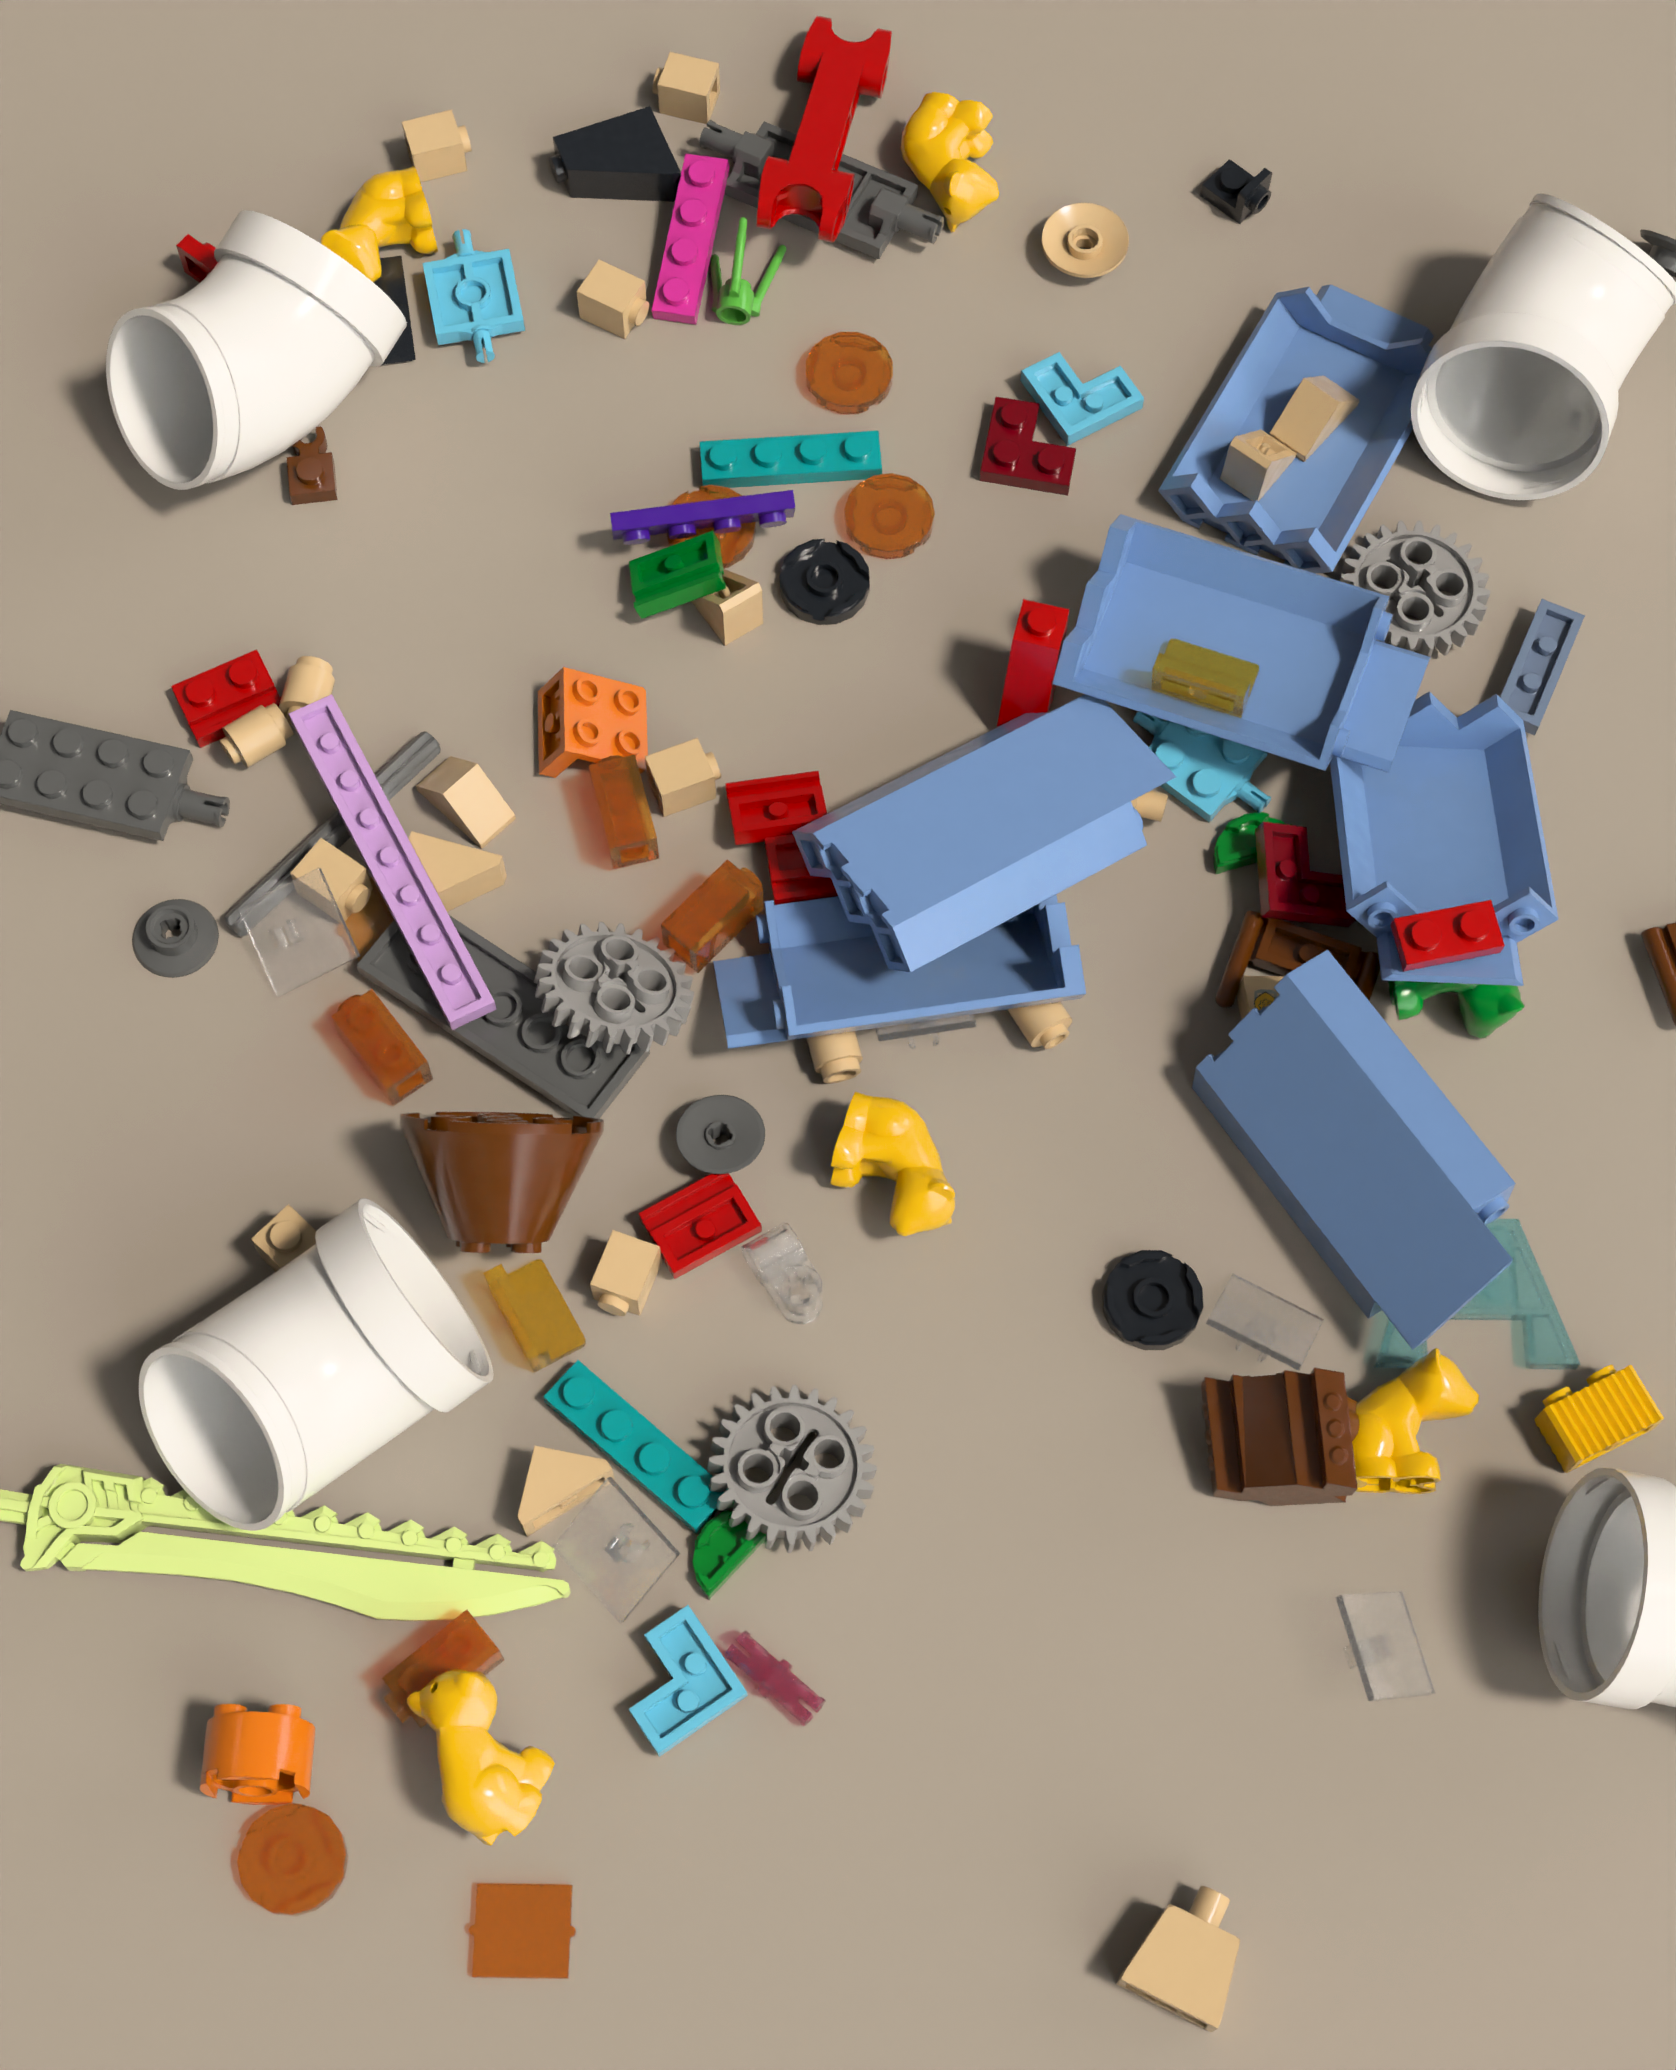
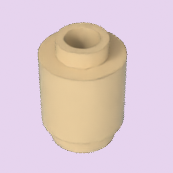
[279,656,335,726]
[219,703,294,768]
[1007,1002,1072,1049]
[807,1031,863,1083]

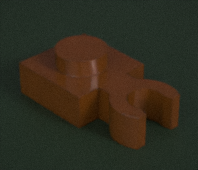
[287,426,338,505]

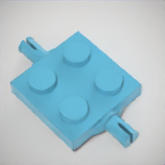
[422,229,525,363]
[1133,711,1271,823]

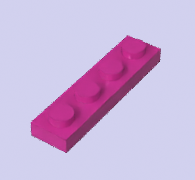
[651,154,730,325]

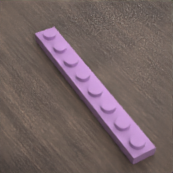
[288,694,496,1030]

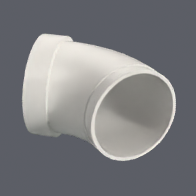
[1411,193,1676,500]
[106,210,407,490]
[139,1198,494,1531]
[1538,1468,1676,1710]

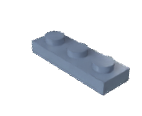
[1500,599,1585,735]

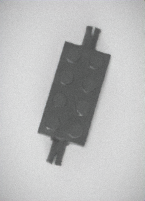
[699,120,944,259]
[0,710,230,841]

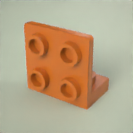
[538,667,648,778]

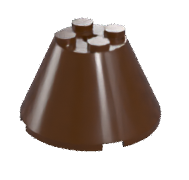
[400,1112,604,1253]

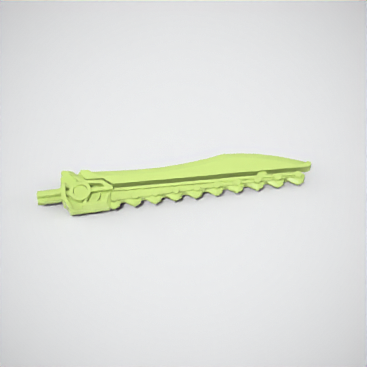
[0,1464,571,1621]

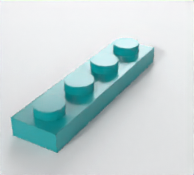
[700,431,882,490]
[543,1360,724,1534]

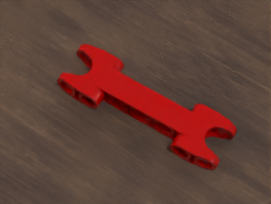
[756,16,892,243]

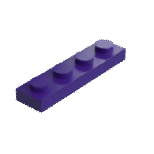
[610,490,796,545]

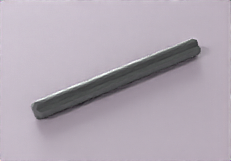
[225,731,441,937]

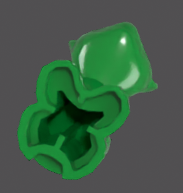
[1388,981,1525,1039]

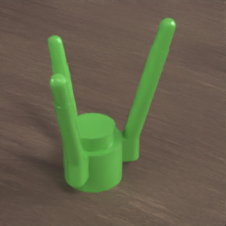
[711,217,787,325]

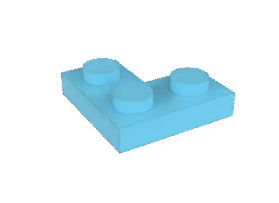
[1020,352,1144,446]
[629,1605,748,1757]

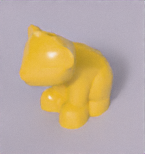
[900,92,999,233]
[321,166,438,283]
[831,1092,955,1237]
[1352,1348,1479,1494]
[407,1669,555,1846]

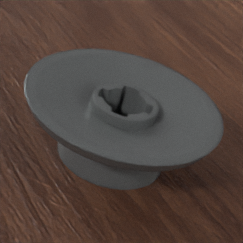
[1640,230,1676,277]
[132,899,219,978]
[676,1095,765,1174]

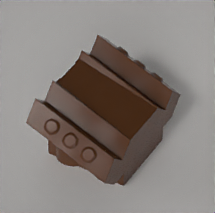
[1201,1368,1359,1506]

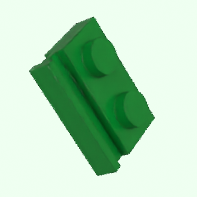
[629,530,726,619]

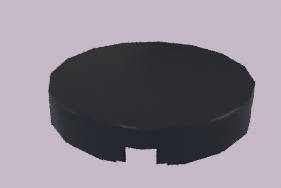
[779,539,870,625]
[1102,1250,1204,1350]

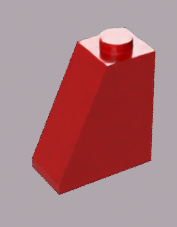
[997,599,1070,727]

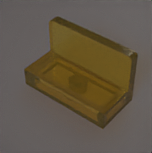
[1152,638,1259,718]
[483,1259,586,1373]

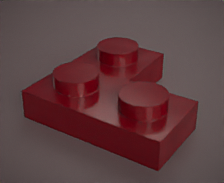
[980,396,1076,496]
[1255,822,1357,927]

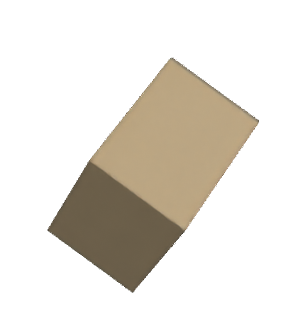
[1269,376,1359,462]
[1220,429,1297,502]
[691,569,763,646]
[416,756,516,849]
[409,831,507,912]
[517,1446,615,1537]

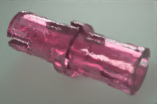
[724,1630,826,1727]

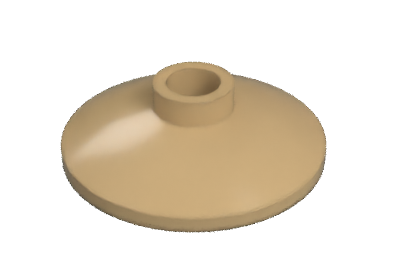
[1041,203,1129,278]

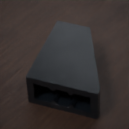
[549,106,681,202]

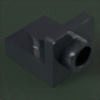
[1200,159,1272,224]

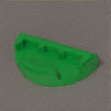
[1212,812,1292,875]
[693,1510,766,1600]

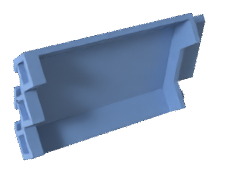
[1158,284,1434,574]
[1053,514,1431,773]
[1330,691,1559,986]
[792,694,1176,972]
[713,894,1086,1049]
[1192,950,1516,1350]

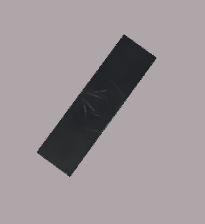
[374,256,416,365]

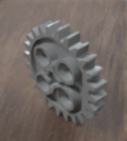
[1340,520,1490,657]
[534,922,694,1054]
[707,1385,877,1553]

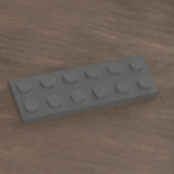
[356,914,650,1119]

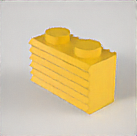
[1534,1365,1664,1473]

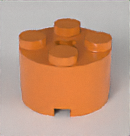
[200,1704,316,1805]

